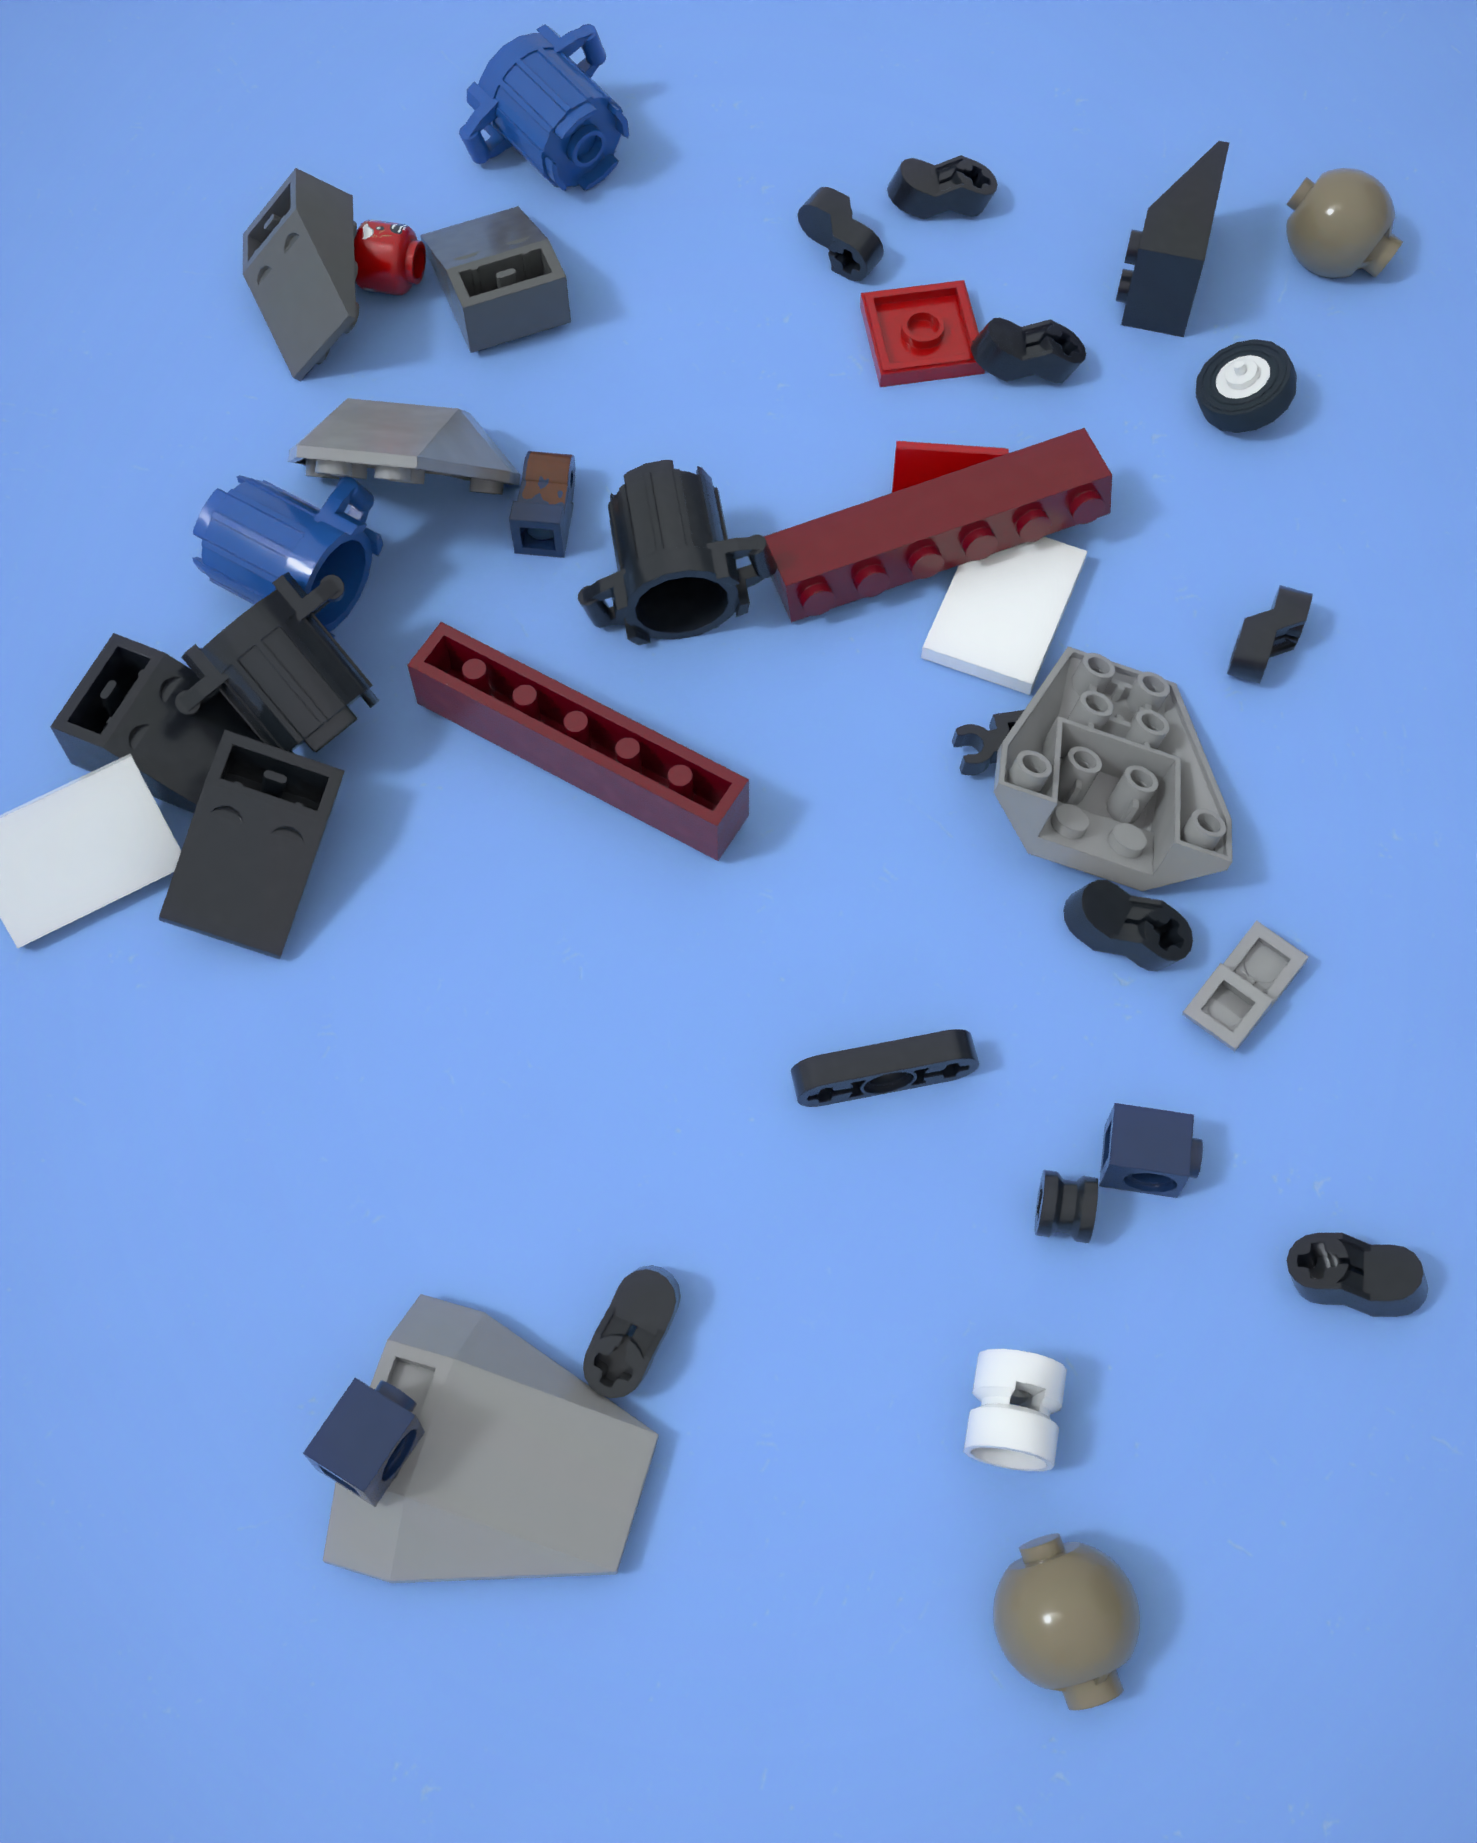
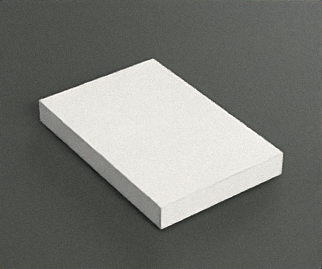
[921,537,1088,695]
[0,754,181,948]

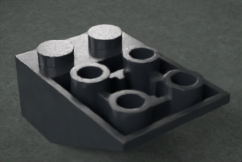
[50,633,263,813]
[159,730,345,959]

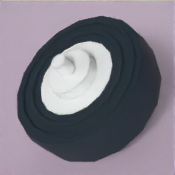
[1196,339,1297,433]

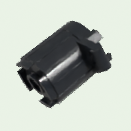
[578,460,777,645]
[175,572,380,753]

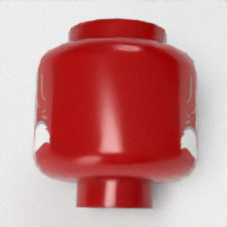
[354,219,426,295]

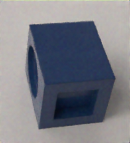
[1099,1103,1203,1198]
[303,1378,425,1507]

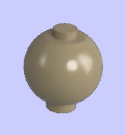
[1286,168,1403,278]
[993,1533,1140,1710]

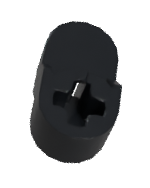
[887,155,998,219]
[797,187,884,281]
[970,318,1086,383]
[1227,585,1313,683]
[1063,880,1193,971]
[1286,1233,1428,1317]
[583,1265,681,1398]

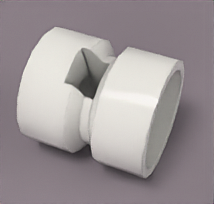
[963,1349,1067,1471]

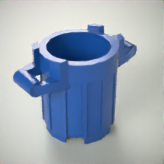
[459,24,629,191]
[192,475,383,638]

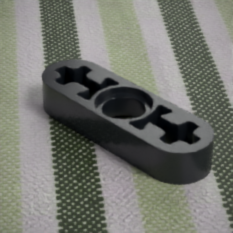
[791,1029,979,1107]

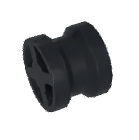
[1034,1170,1098,1243]

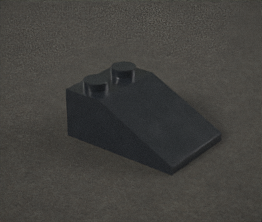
[1116,141,1229,337]

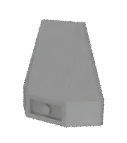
[288,398,520,495]
[994,646,1232,891]
[323,1294,659,1583]

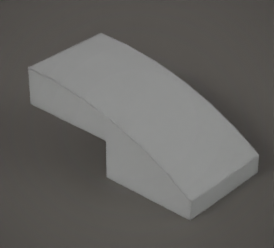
[1182,920,1309,1052]

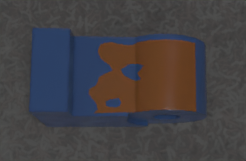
[509,451,576,558]

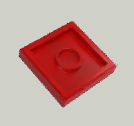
[860,280,985,387]

